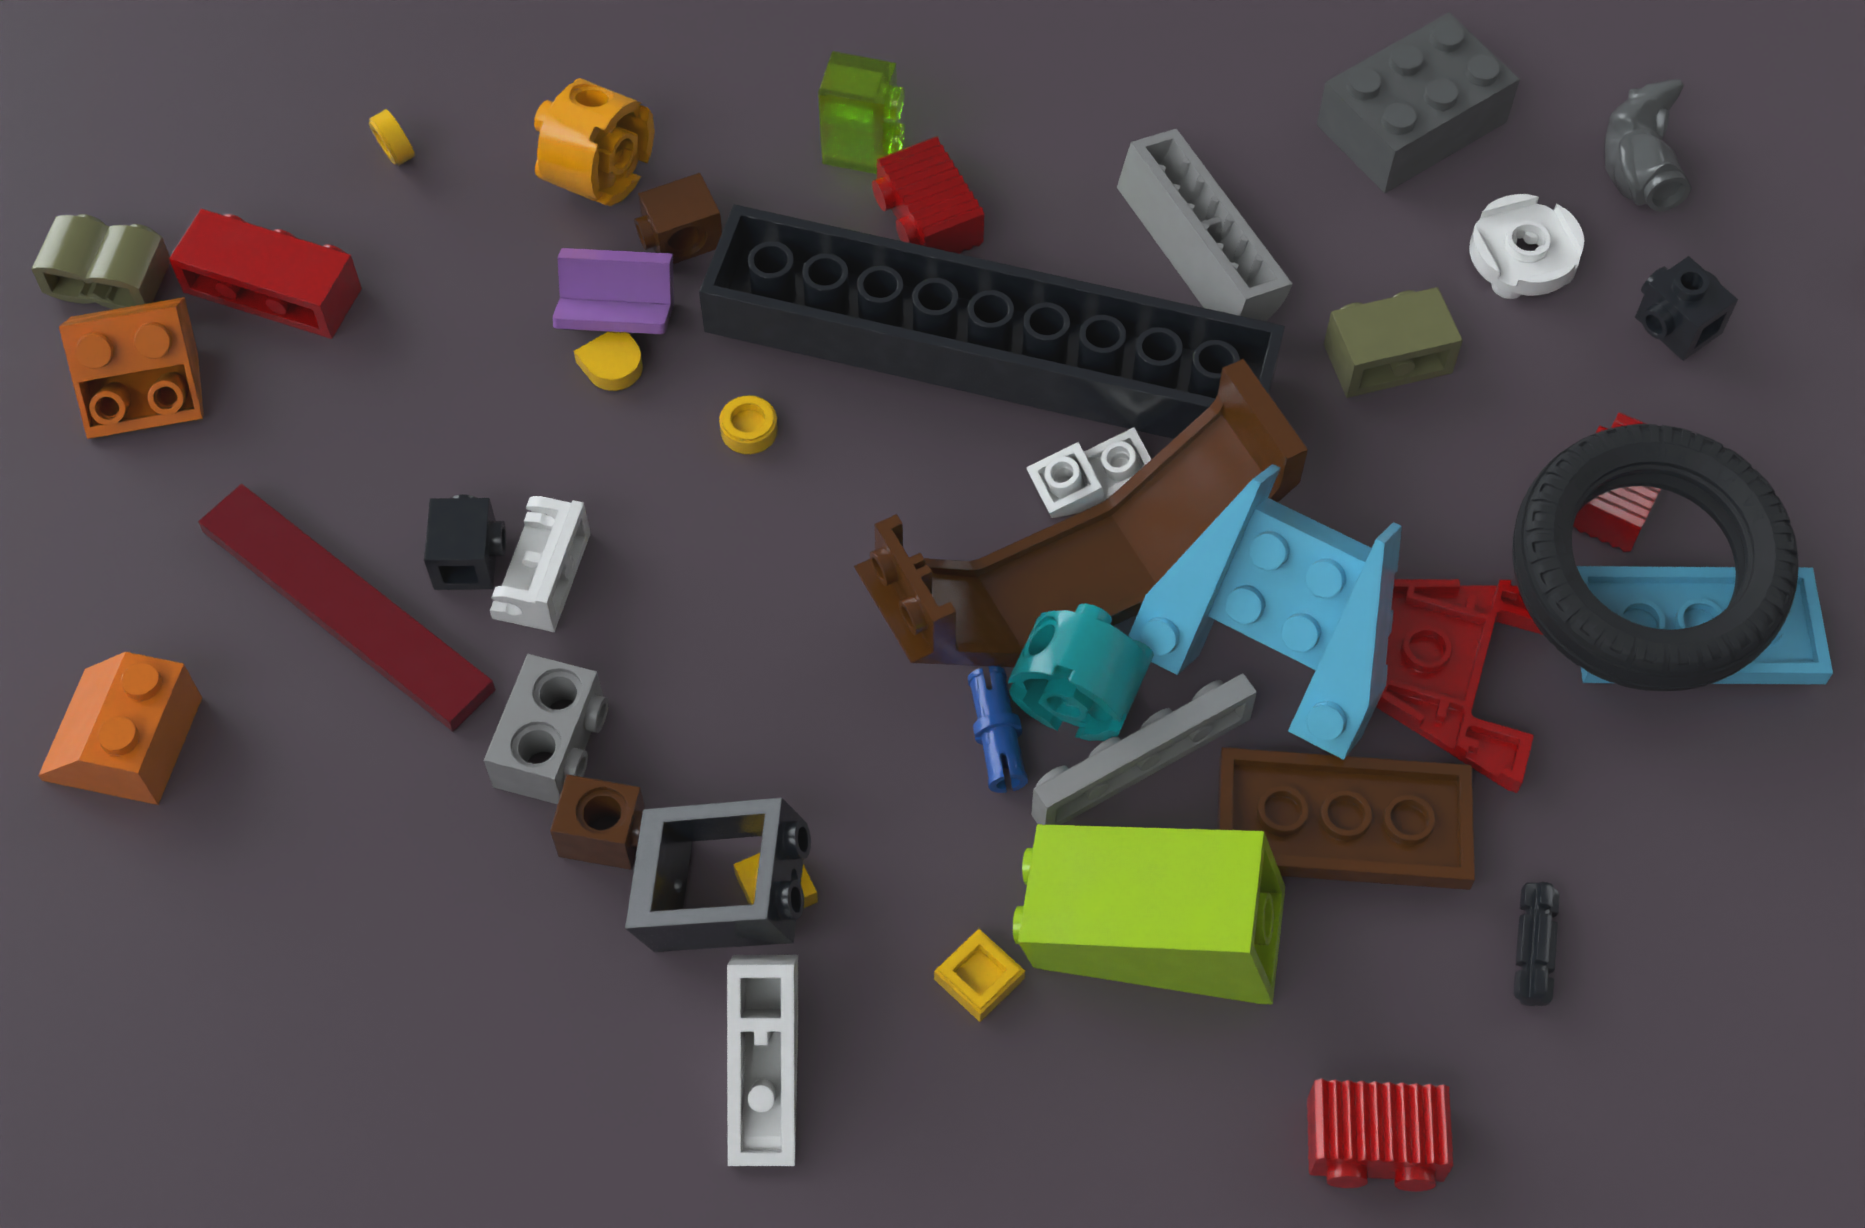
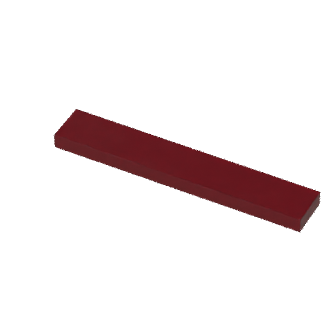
[198,483,496,732]

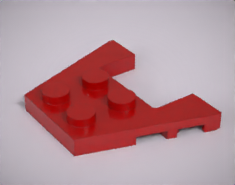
[1376,579,1543,793]

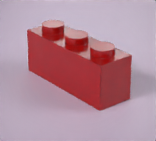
[169,209,362,339]

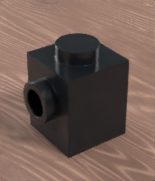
[424,494,507,590]

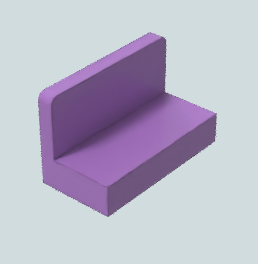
[553,248,674,334]

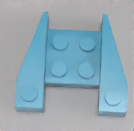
[1129,464,1402,760]

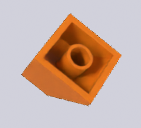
[38,652,202,805]

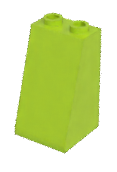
[1013,824,1286,1005]

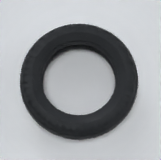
[1512,424,1798,691]

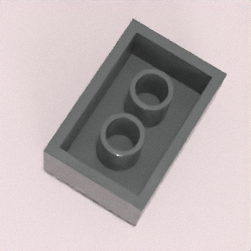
[1317,12,1520,194]

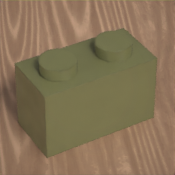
[1323,287,1463,398]

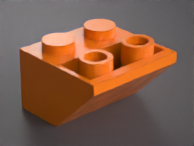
[59,297,204,439]

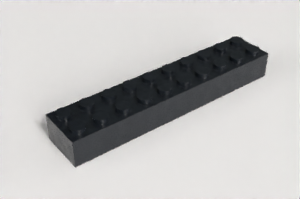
[699,204,1285,439]

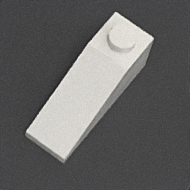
[727,955,798,1166]

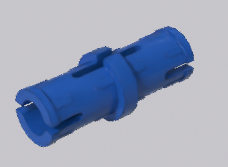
[967,666,1028,793]

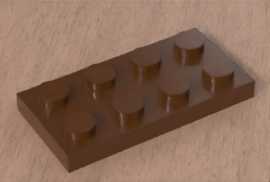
[1217,747,1475,890]

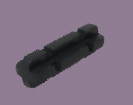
[1513,881,1560,1006]

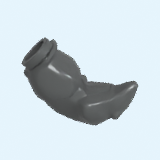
[1604,79,1692,211]

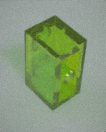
[818,51,905,174]

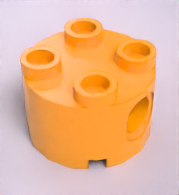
[534,78,655,206]

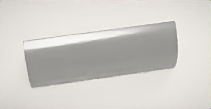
[1117,128,1292,322]

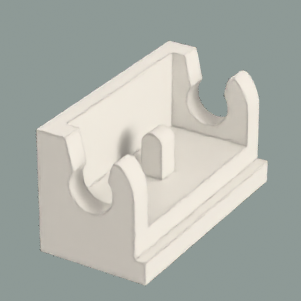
[490,496,591,632]

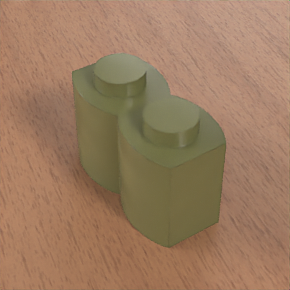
[31,214,170,309]

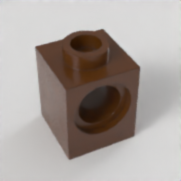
[634,173,722,264]
[550,774,645,870]

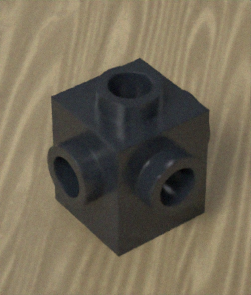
[1635,256,1738,361]

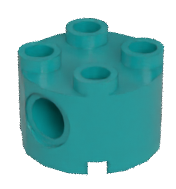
[1008,603,1154,741]

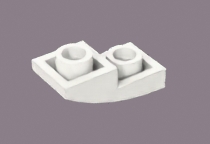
[1026,427,1151,518]

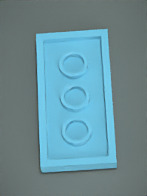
[1577,566,1833,685]

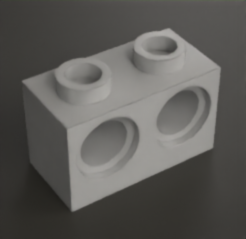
[483,654,609,804]

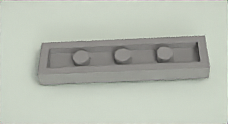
[1031,673,1257,825]

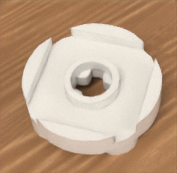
[1469,194,1585,299]

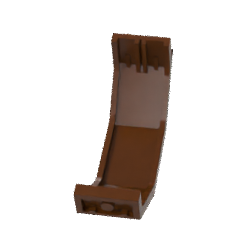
[854,359,1308,668]

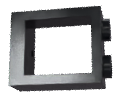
[625,797,811,952]

